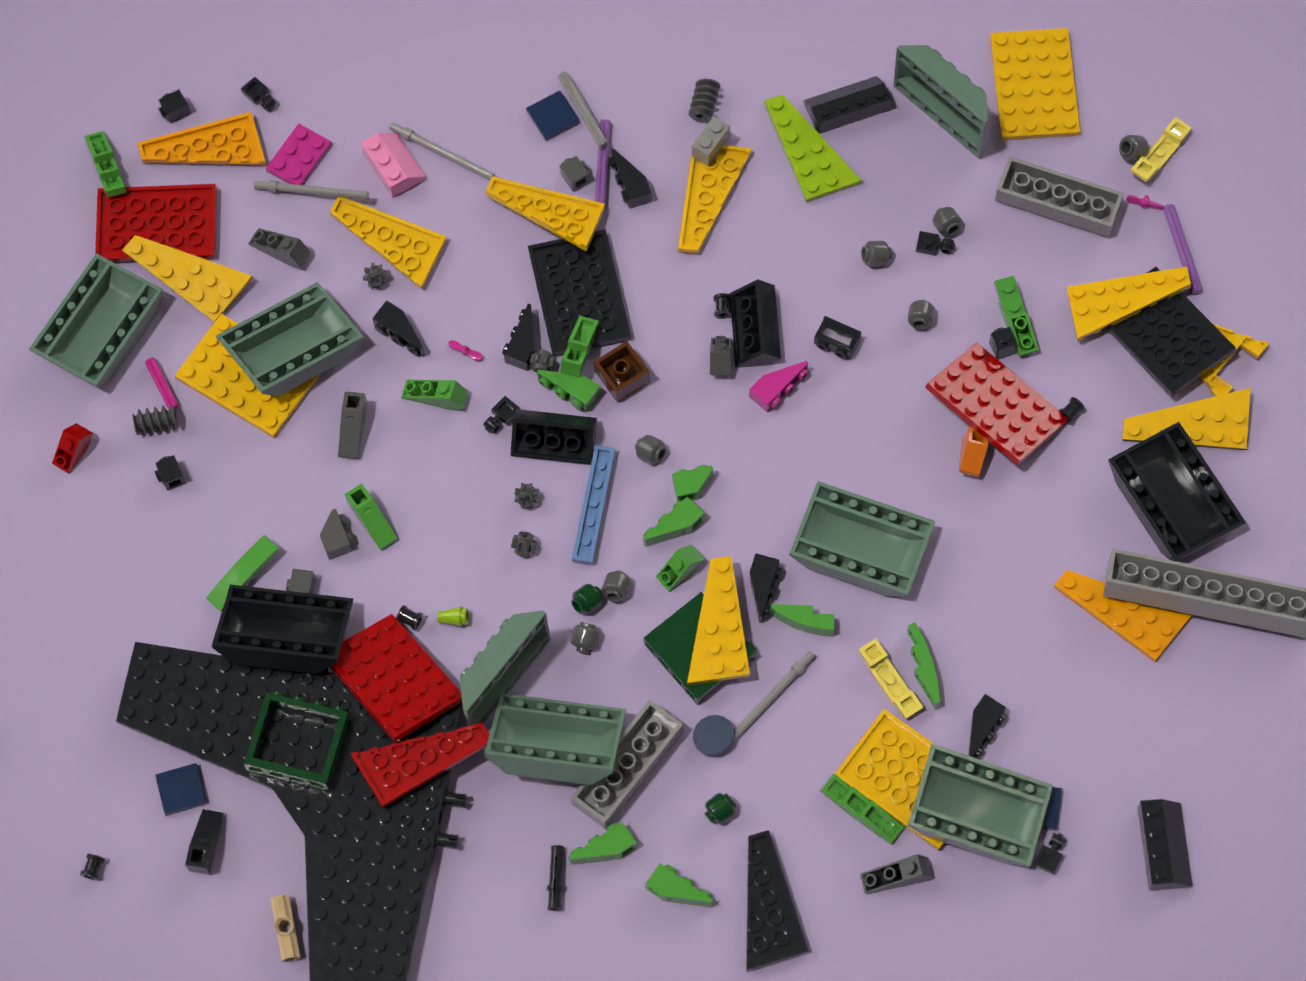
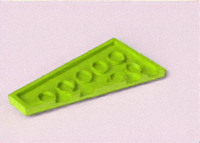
[764,94,862,203]

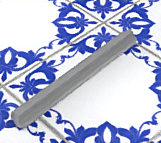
[558,71,608,149]

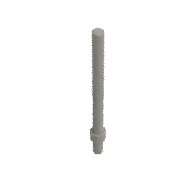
[389,122,494,180]
[254,180,369,199]
[734,651,815,742]

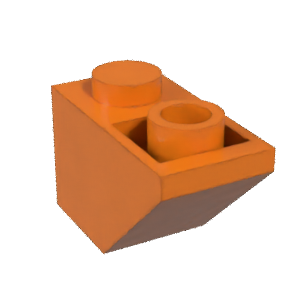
[959,426,988,477]

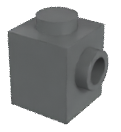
[560,156,590,192]
[286,569,316,594]

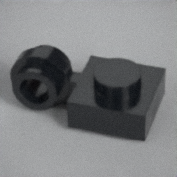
[240,77,276,111]
[916,231,956,256]
[483,396,520,433]
[1034,833,1066,875]

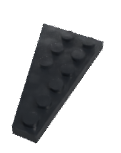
[746,830,809,972]

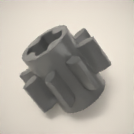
[363,263,388,289]
[529,350,555,373]
[514,483,539,509]
[511,531,537,557]

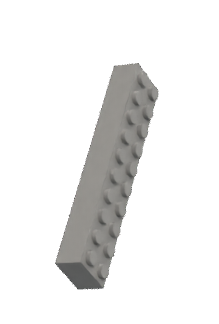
[1103,548,1306,638]

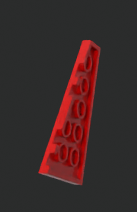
[350,723,490,808]

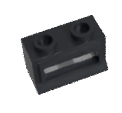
[814,316,861,360]

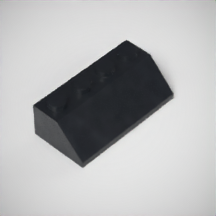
[803,76,892,134]
[729,279,781,368]
[510,409,597,465]
[1138,799,1192,891]

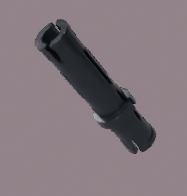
[547,845,564,911]

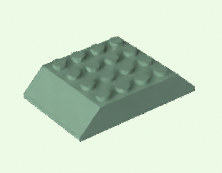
[893,45,988,159]
[29,253,163,387]
[216,282,364,396]
[789,481,935,596]
[460,610,551,726]
[485,693,626,785]
[908,743,1053,867]

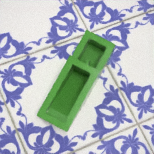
[560,316,599,377]
[771,604,834,637]

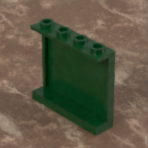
[643,592,756,705]

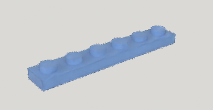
[572,445,616,565]

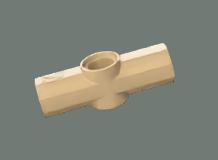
[270,894,301,962]

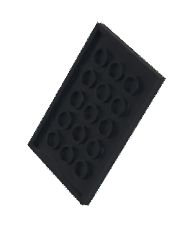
[528,229,631,356]
[1105,266,1236,397]

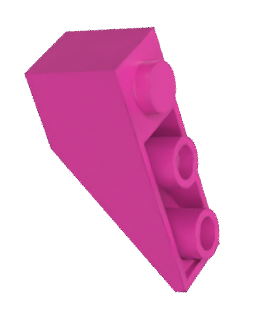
[749,361,808,412]

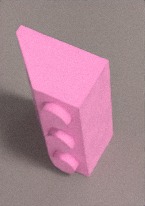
[361,133,427,198]

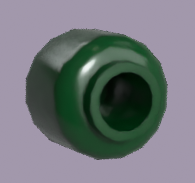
[571,584,603,615]
[704,793,736,825]

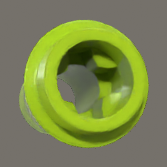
[437,606,469,627]

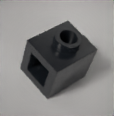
[158,89,191,124]
[989,327,1017,360]
[154,455,186,491]

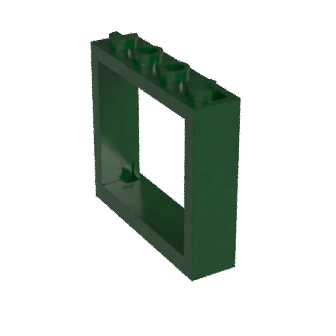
[244,692,350,790]

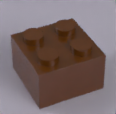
[593,341,650,402]

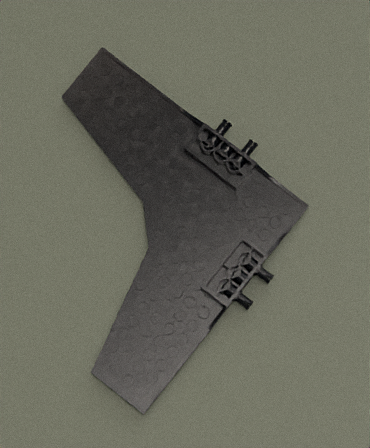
[116,642,467,981]

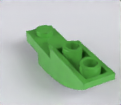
[994,275,1039,356]

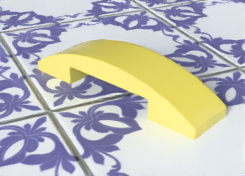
[1130,117,1192,182]
[858,638,924,719]

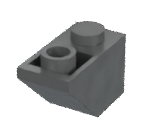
[710,336,731,375]
[320,508,354,560]

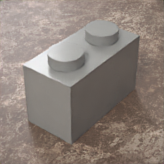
[692,116,730,167]

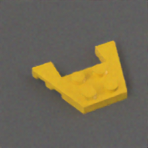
[1200,324,1269,396]

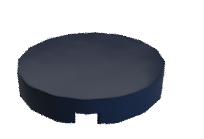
[693,715,735,757]

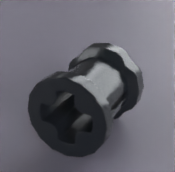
[713,293,732,319]
[1058,397,1085,424]
[396,605,423,630]
[80,854,105,881]

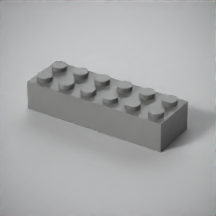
[995,156,1124,237]
[571,699,684,830]

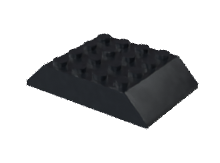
[1108,422,1246,561]
[212,584,354,674]

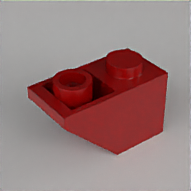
[52,423,93,473]

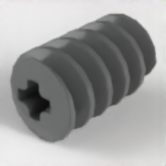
[689,78,721,123]
[132,404,177,435]

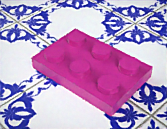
[266,123,332,185]

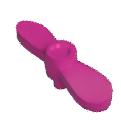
[1126,195,1164,210]
[448,340,483,361]

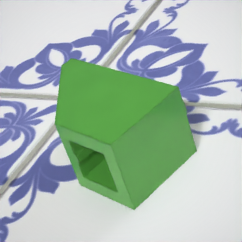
[672,465,713,501]
[656,545,705,592]

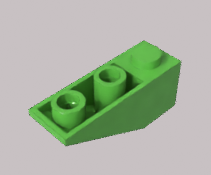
[537,370,601,412]
[401,379,468,410]
[345,483,397,550]
[643,497,705,547]
[569,822,637,865]
[645,863,713,907]

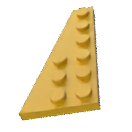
[687,556,750,686]

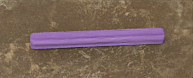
[595,119,611,208]
[1163,204,1203,295]

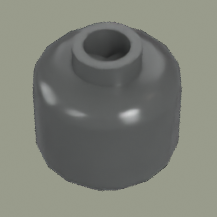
[1119,135,1149,161]
[932,207,962,236]
[861,240,892,267]
[907,300,935,330]
[635,435,667,465]
[602,570,631,602]
[571,622,600,654]

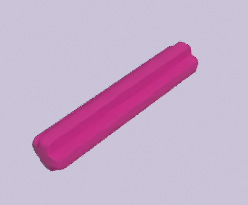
[145,357,179,410]

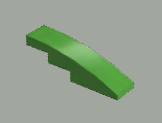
[84,131,126,198]
[206,535,280,612]
[907,622,940,710]
[820,774,904,844]

